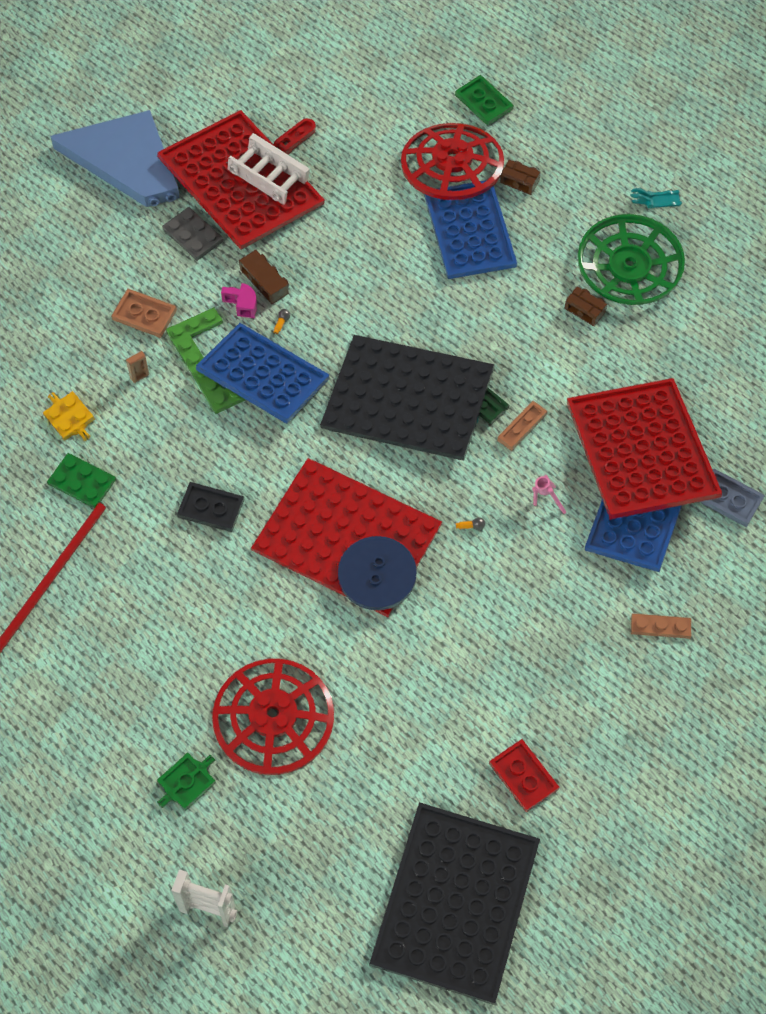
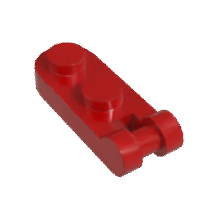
[273,118,316,155]

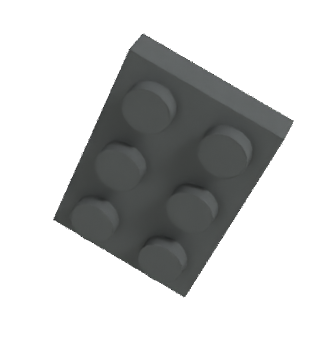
[162,207,224,261]

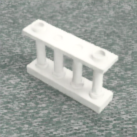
[227,133,310,205]
[171,870,237,927]

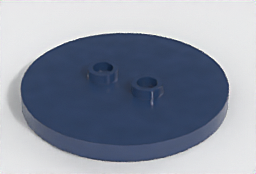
[338,536,417,610]

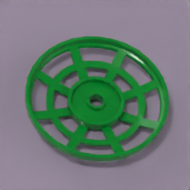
[578,214,685,305]

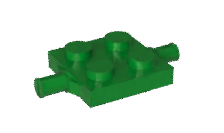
[157,752,216,811]

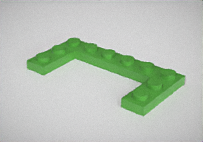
[166,307,246,414]

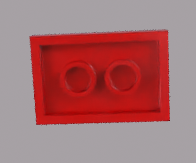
[489,739,560,812]

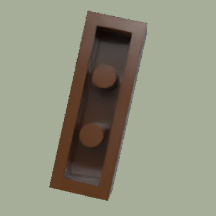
[239,250,289,305]

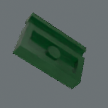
[479,388,509,425]

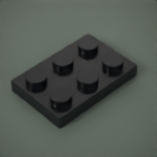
[177,482,244,532]

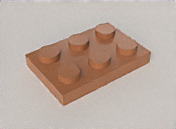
[111,288,177,338]

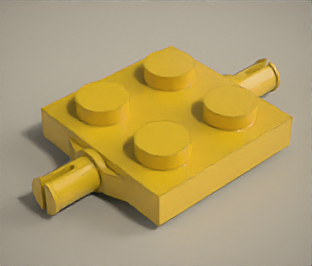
[43,391,95,441]

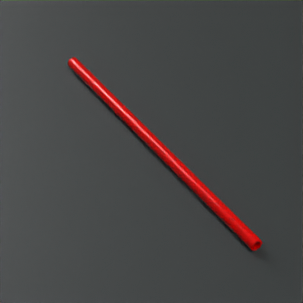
[0,503,106,653]

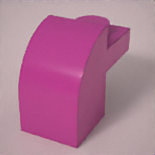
[221,283,257,319]

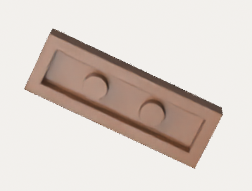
[497,401,547,451]
[631,614,691,639]

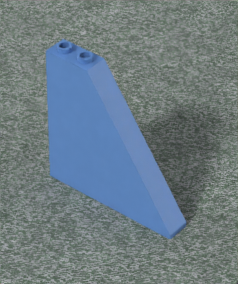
[50,110,180,207]

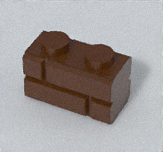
[500,159,541,195]
[564,286,608,327]

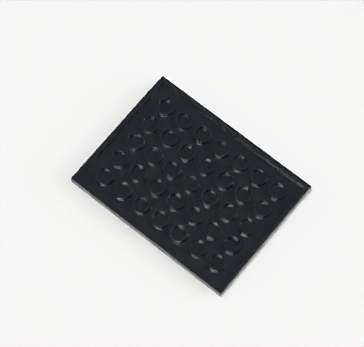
[320,335,494,461]
[369,802,540,1005]

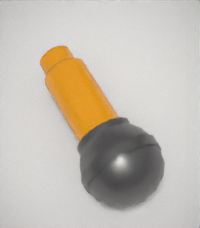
[273,309,290,334]
[456,517,485,531]

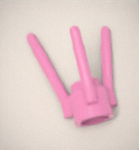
[532,475,566,514]

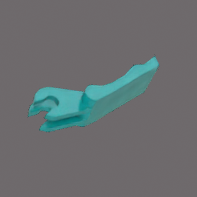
[630,188,682,208]

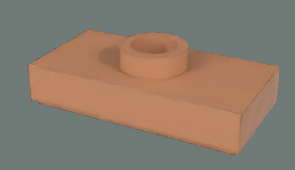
[126,351,149,383]

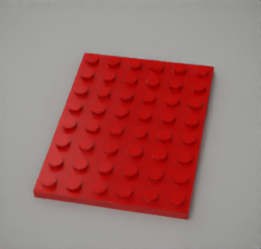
[157,110,325,250]
[567,378,722,519]
[251,458,442,617]

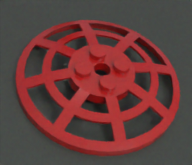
[401,123,504,200]
[212,658,334,775]

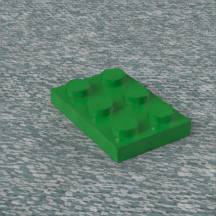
[455,75,514,126]
[47,453,116,508]

